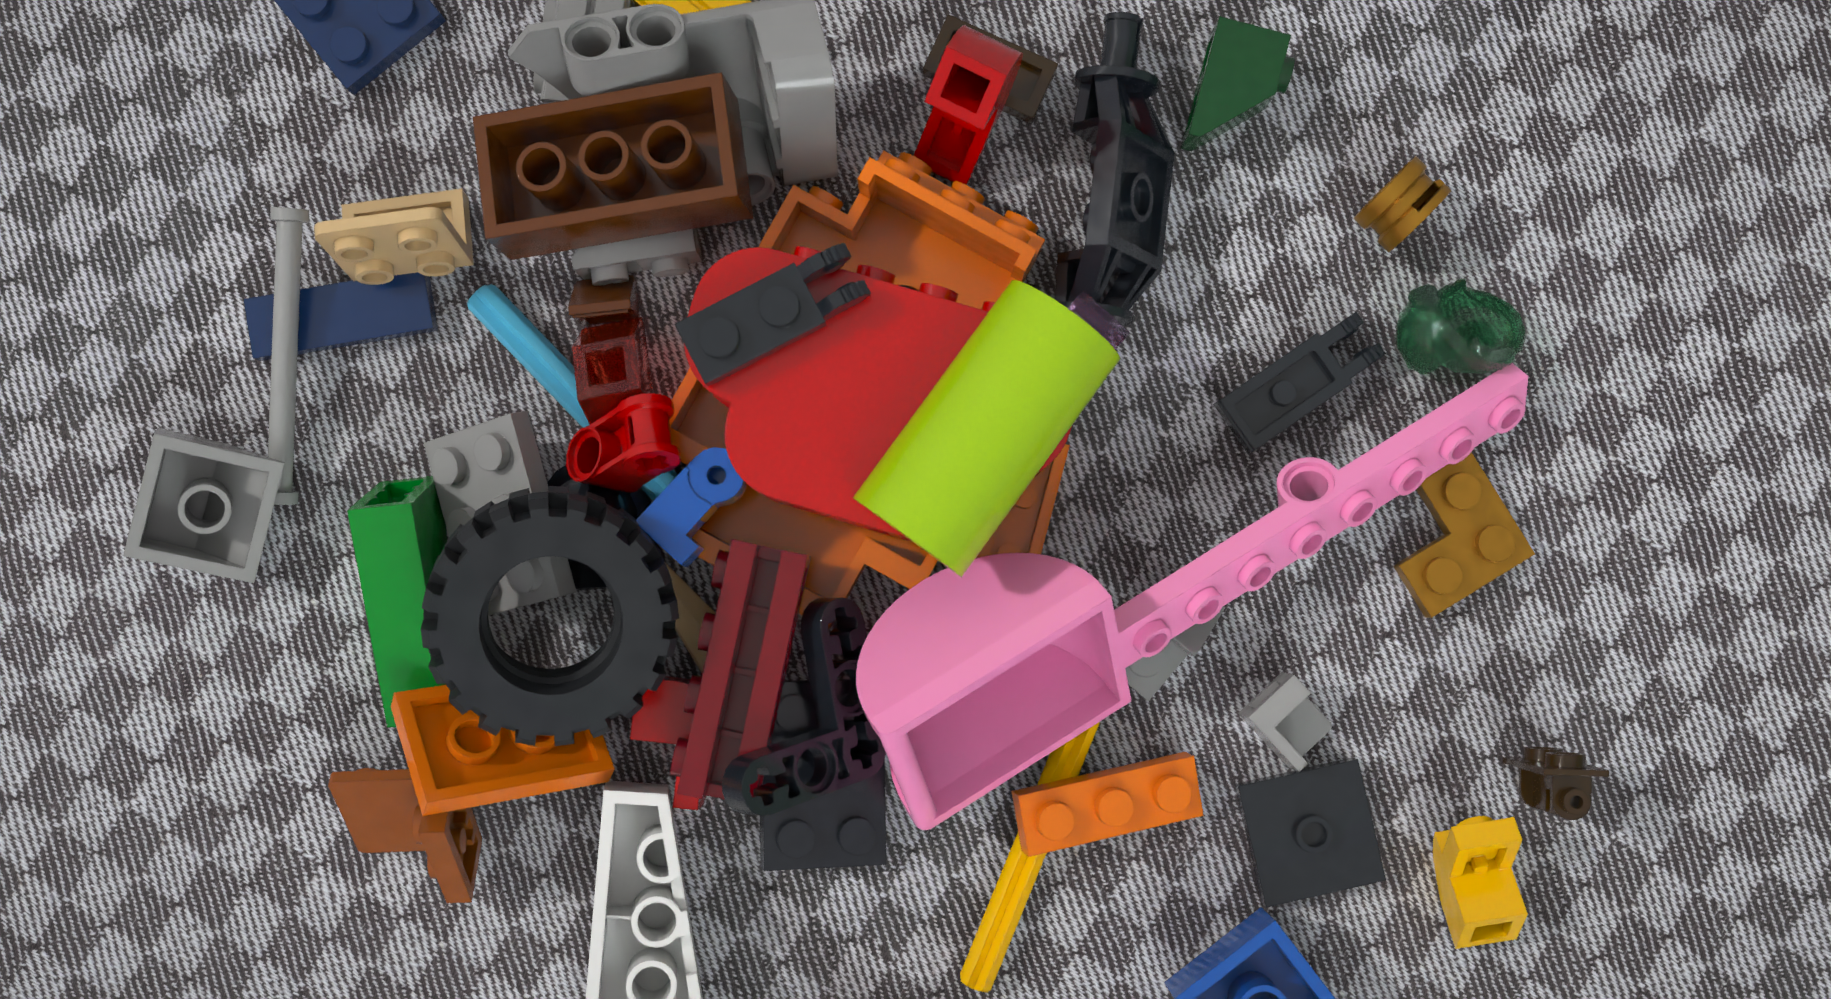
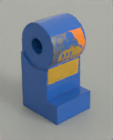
[636,447,747,568]

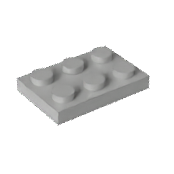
[424,411,576,615]

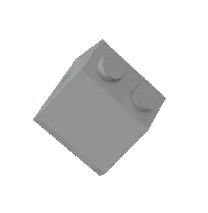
[123,428,285,583]

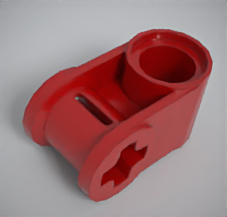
[566,393,681,493]

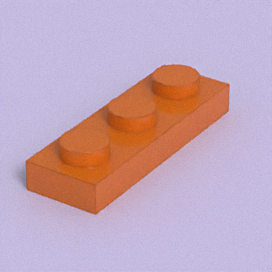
[1011,752,1204,857]

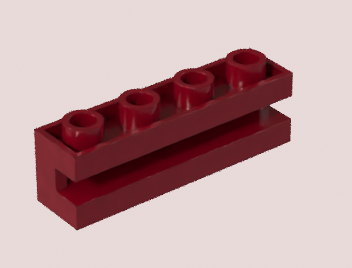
[670,539,811,805]

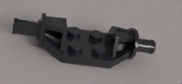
[1055,12,1175,338]

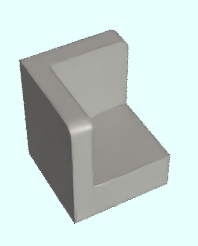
[1238,672,1332,772]

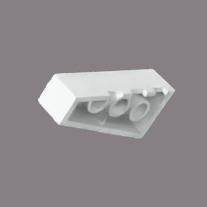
[586,781,703,999]

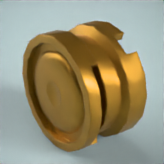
[1353,156,1451,252]

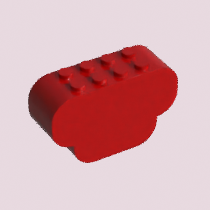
[684,246,1072,541]

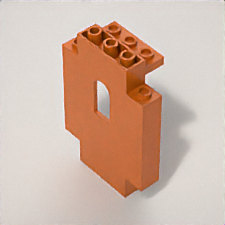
[669,150,1045,629]

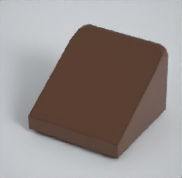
[568,275,640,326]

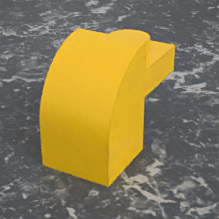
[1433,816,1528,949]

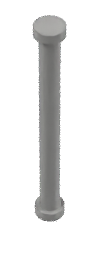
[268,207,309,505]

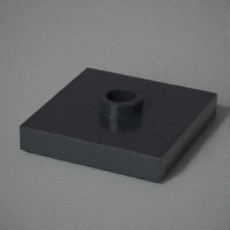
[1234,757,1386,908]

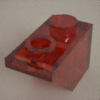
[572,317,653,424]

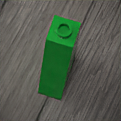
[347,476,447,728]

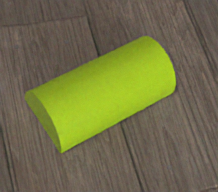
[853,280,1120,577]

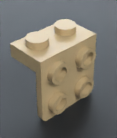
[314,188,474,285]

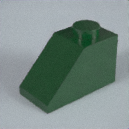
[1180,16,1295,152]

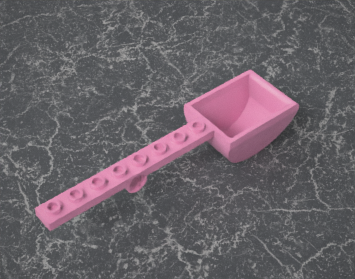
[856,362,1529,830]

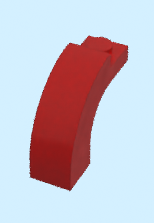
[913,25,1023,185]

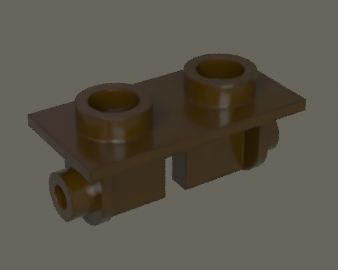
[1503,747,1609,820]

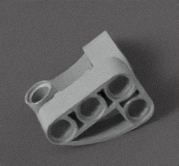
[508,0,838,206]

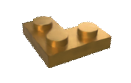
[1393,452,1535,618]

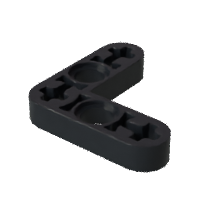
[722,598,886,816]

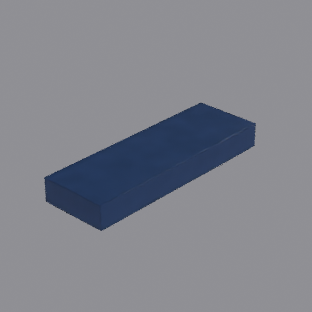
[244,272,438,361]

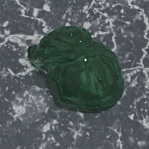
[1395,278,1526,374]

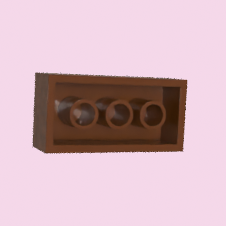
[473,72,753,260]

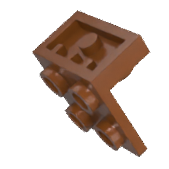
[328,768,483,903]

